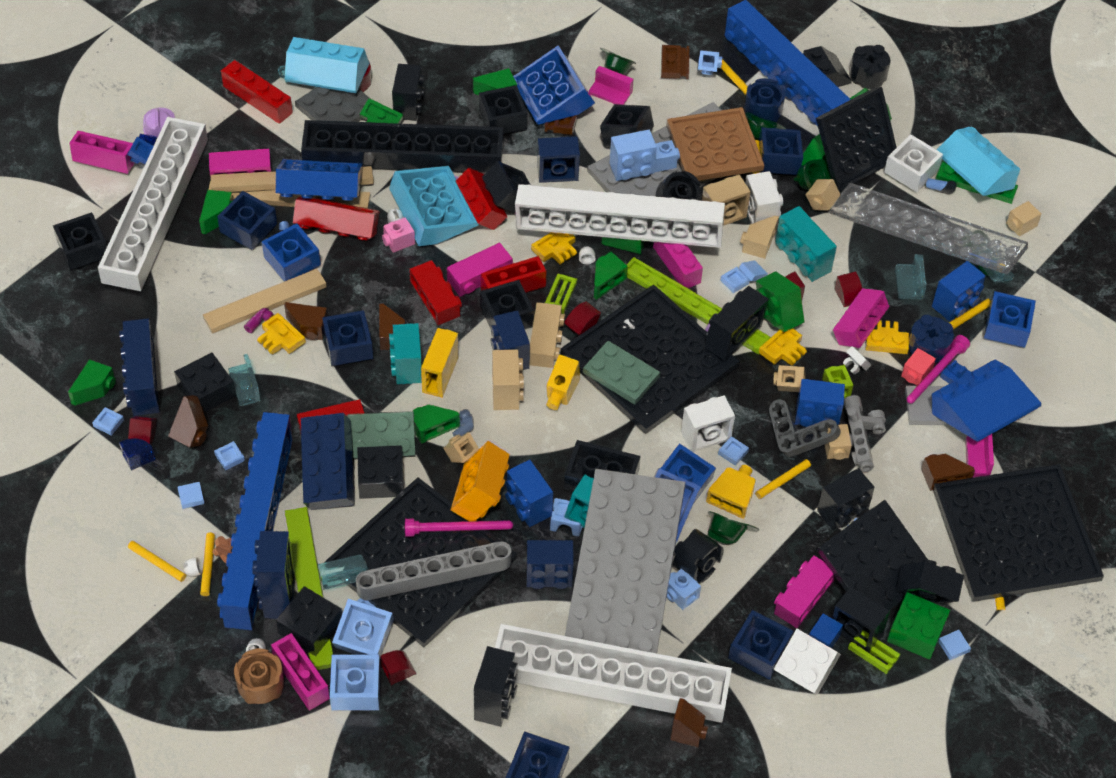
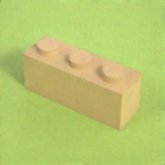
[530,302,565,368]

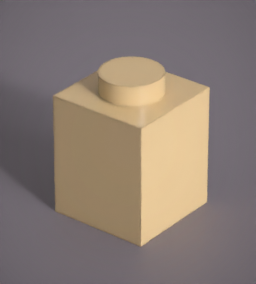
[806,179,841,210]
[1006,201,1042,237]
[824,424,852,460]

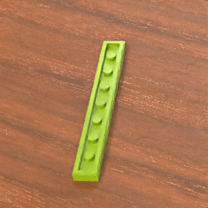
[627,257,771,355]
[285,507,333,670]

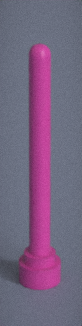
[907,335,970,404]
[405,518,513,537]

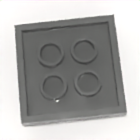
[295,87,371,122]

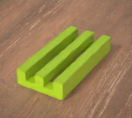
[545,274,577,314]
[848,631,900,674]

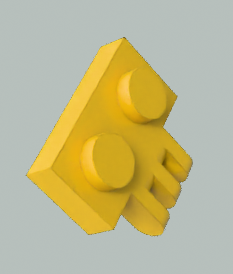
[531,232,577,264]
[257,313,306,354]
[865,320,909,354]
[759,328,807,365]

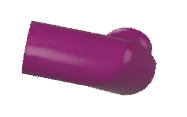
[244,308,274,333]

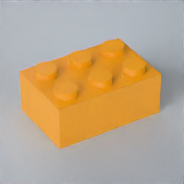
[451,441,510,521]

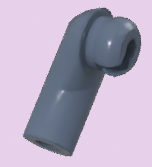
[452,409,474,436]

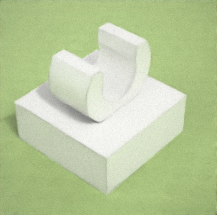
[843,346,871,374]

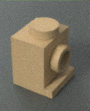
[773,365,806,392]
[444,432,479,463]

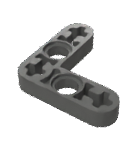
[769,399,841,457]

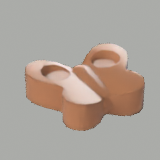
[213,536,233,563]

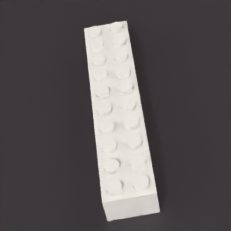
[98,117,208,291]
[515,184,725,248]
[495,624,732,723]

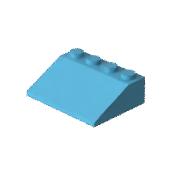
[389,166,479,246]

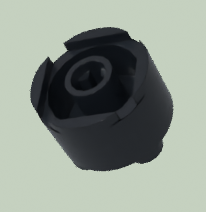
[849,45,891,89]
[655,171,702,201]
[672,529,724,583]

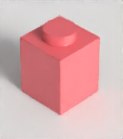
[901,348,936,386]

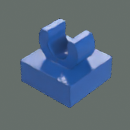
[127,137,154,165]
[940,360,971,384]

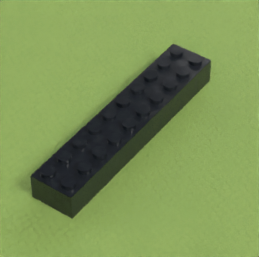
[301,120,503,172]

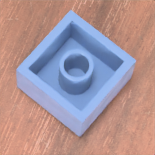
[609,129,657,181]
[332,599,394,658]
[330,655,380,711]

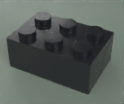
[705,286,769,361]
[564,440,641,492]
[474,646,518,727]

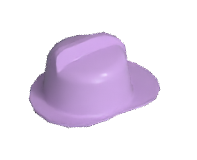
[143,107,175,143]

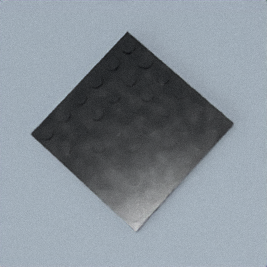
[560,284,740,434]
[933,464,1104,602]
[324,477,517,647]

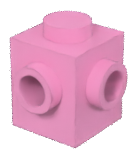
[382,217,415,253]

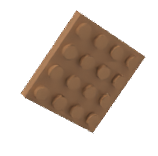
[666,107,764,181]

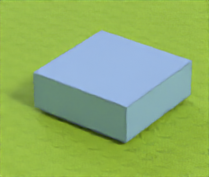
[739,261,768,281]
[720,267,750,293]
[92,407,124,436]
[718,436,749,466]
[214,441,245,471]
[178,482,204,509]
[938,630,971,660]

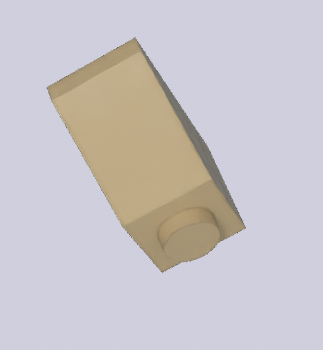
[740,216,779,259]

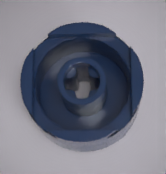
[744,78,786,122]
[908,315,954,363]

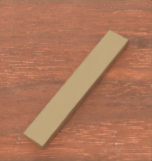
[203,269,327,334]

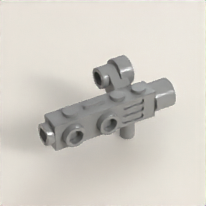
[844,395,886,472]

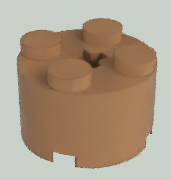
[234,648,284,704]

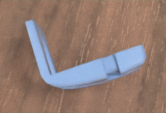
[550,498,583,537]

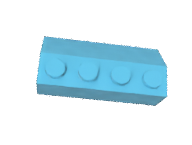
[285,37,369,93]
[936,127,1020,196]

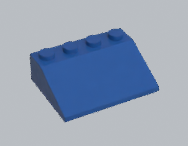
[513,45,595,125]
[275,159,363,200]
[932,359,1041,442]

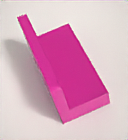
[589,66,634,105]
[965,434,994,478]

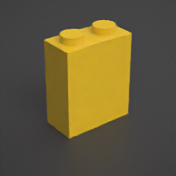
[421,328,458,398]

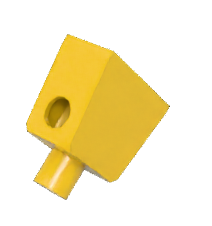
[546,354,580,410]
[706,465,756,519]

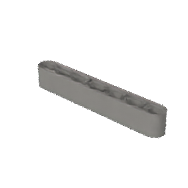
[356,542,511,600]

